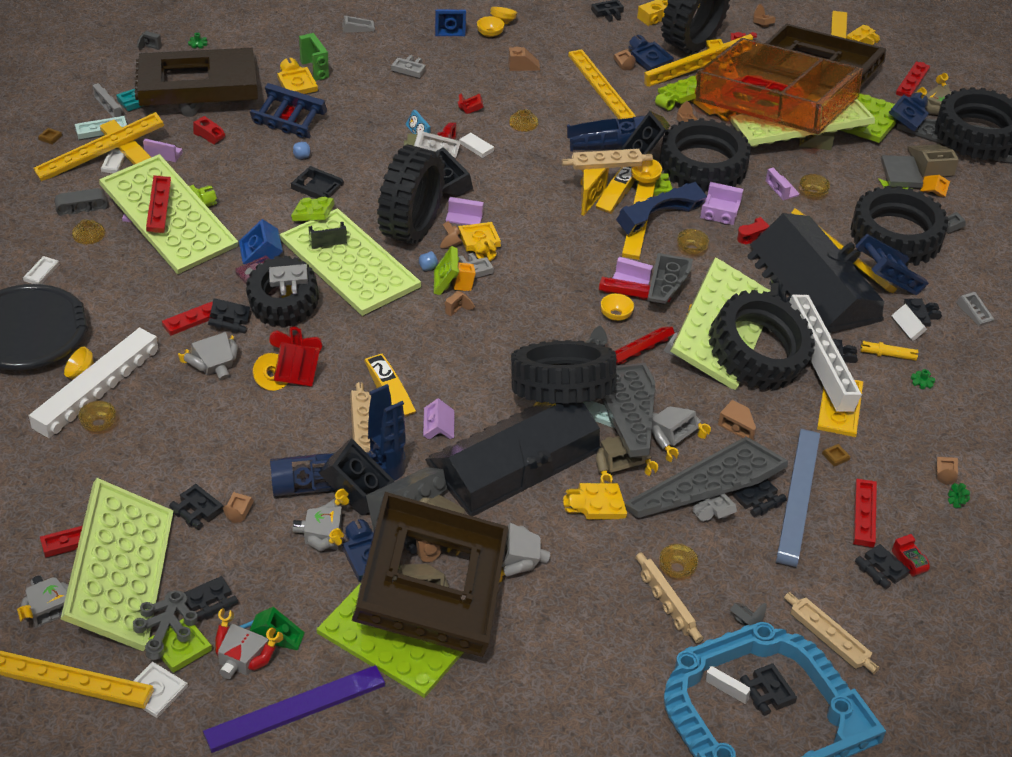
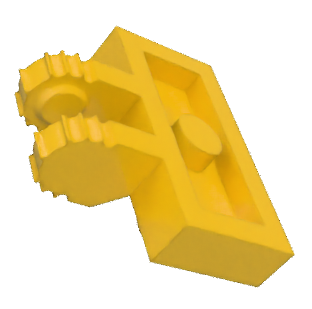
[846,25,880,45]

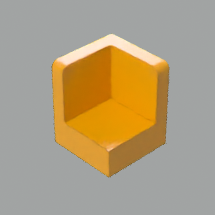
[920,175,950,197]
[452,262,476,291]

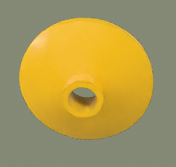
[253,353,288,391]

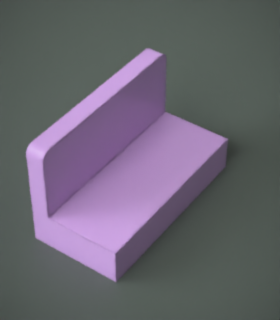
[143,139,183,162]
[766,168,799,200]
[446,197,484,225]
[613,257,653,284]
[423,398,454,439]

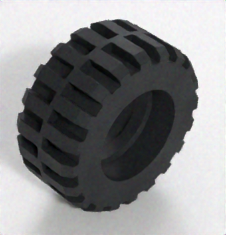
[246,256,319,327]

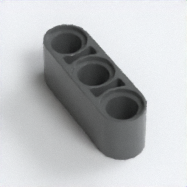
[54,188,108,216]

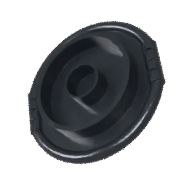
[0,284,88,371]

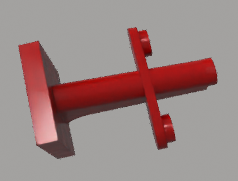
[269,326,322,386]

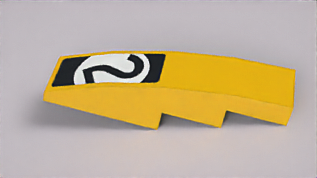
[596,167,636,214]
[364,354,416,417]

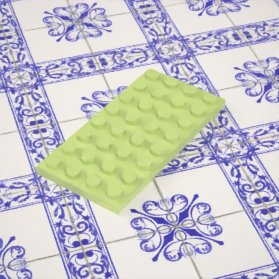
[730,94,875,147]
[99,154,238,274]
[280,208,421,316]
[670,257,771,390]
[61,478,173,651]

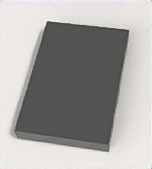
[881,155,923,188]

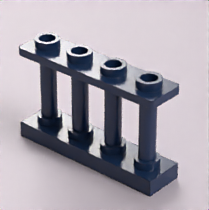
[250,83,327,139]
[855,234,929,295]

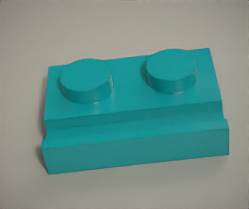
[116,89,143,112]

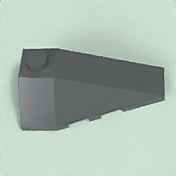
[647,253,693,304]

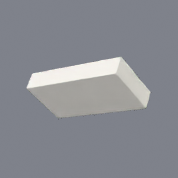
[459,133,494,158]
[101,149,126,173]
[23,256,60,284]
[891,304,927,341]
[706,666,750,704]

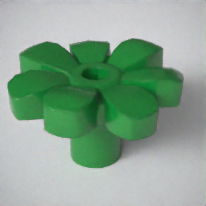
[188,33,208,49]
[911,369,935,389]
[948,483,970,508]

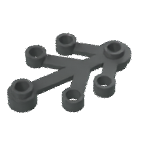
[133,591,197,660]

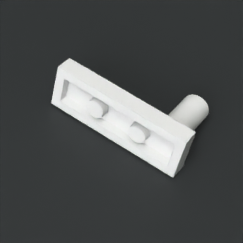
[414,131,460,157]

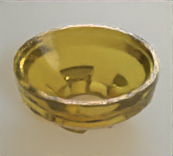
[509,109,538,132]
[799,174,830,198]
[72,219,105,245]
[677,229,709,254]
[78,401,116,432]
[659,544,698,578]

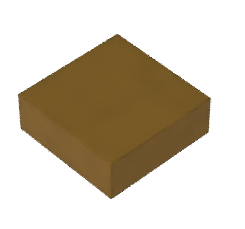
[38,128,62,145]
[822,444,851,467]

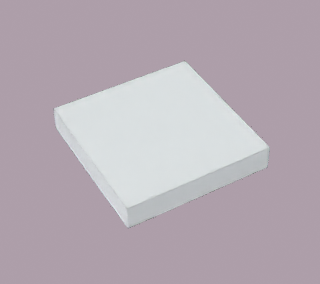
[134,662,188,718]

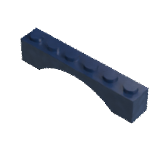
[616,182,707,235]

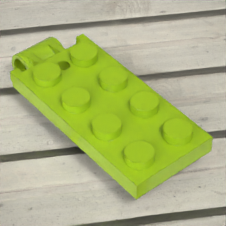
[655,72,727,110]

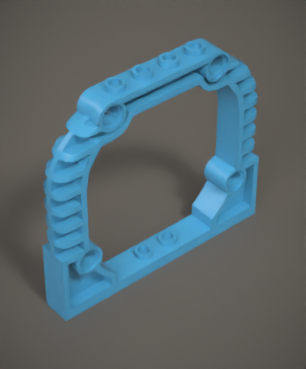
[664,622,886,757]

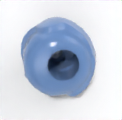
[293,142,310,160]
[419,251,438,271]

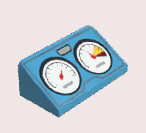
[405,110,431,134]

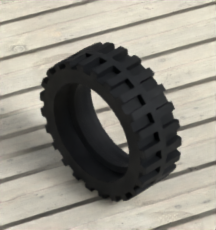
[661,0,730,54]
[935,87,1012,160]
[659,118,751,193]
[377,145,445,244]
[850,186,949,266]
[709,290,815,390]
[511,340,617,404]

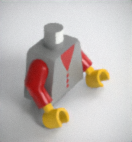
[215,608,283,679]

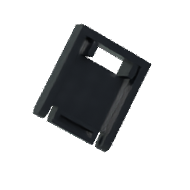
[291,166,344,199]

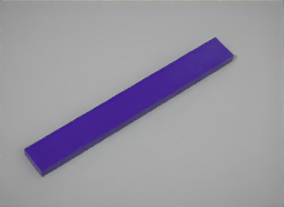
[203,665,385,753]

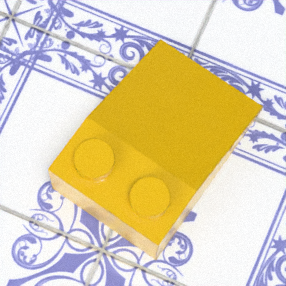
[580,168,609,216]

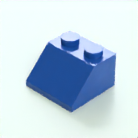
[435,9,466,36]
[239,219,283,264]

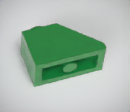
[249,607,305,650]

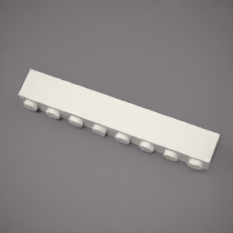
[789,295,862,412]
[29,327,158,438]

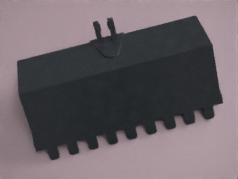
[747,213,884,333]
[425,402,601,516]

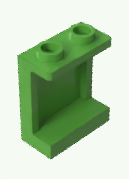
[299,33,329,81]

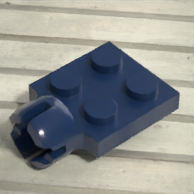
[628,35,674,71]
[889,92,929,131]
[342,519,374,581]

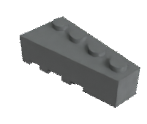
[366,467,447,531]

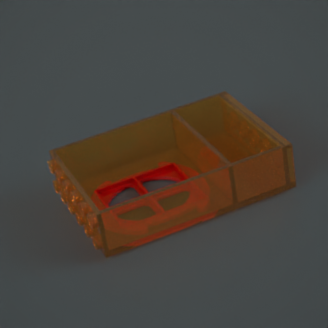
[695,38,863,135]

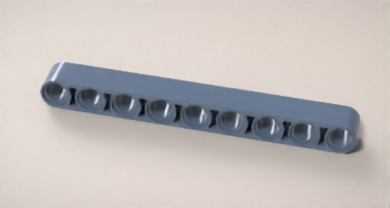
[776,429,820,567]

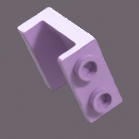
[700,182,743,225]

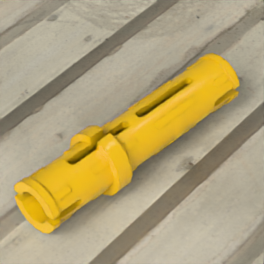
[860,340,918,361]

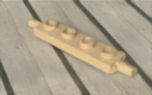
[561,149,653,170]
[350,382,371,452]
[636,553,703,643]
[784,592,879,674]

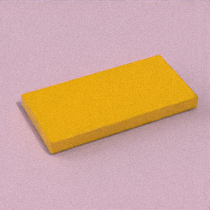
[817,380,863,437]

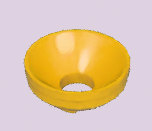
[490,7,517,24]
[477,16,504,37]
[631,159,662,184]
[601,294,634,321]
[64,347,94,380]

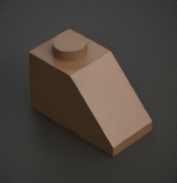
[508,47,540,71]
[718,400,756,440]

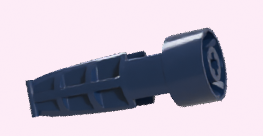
[567,115,646,152]
[368,384,406,481]
[270,450,376,496]

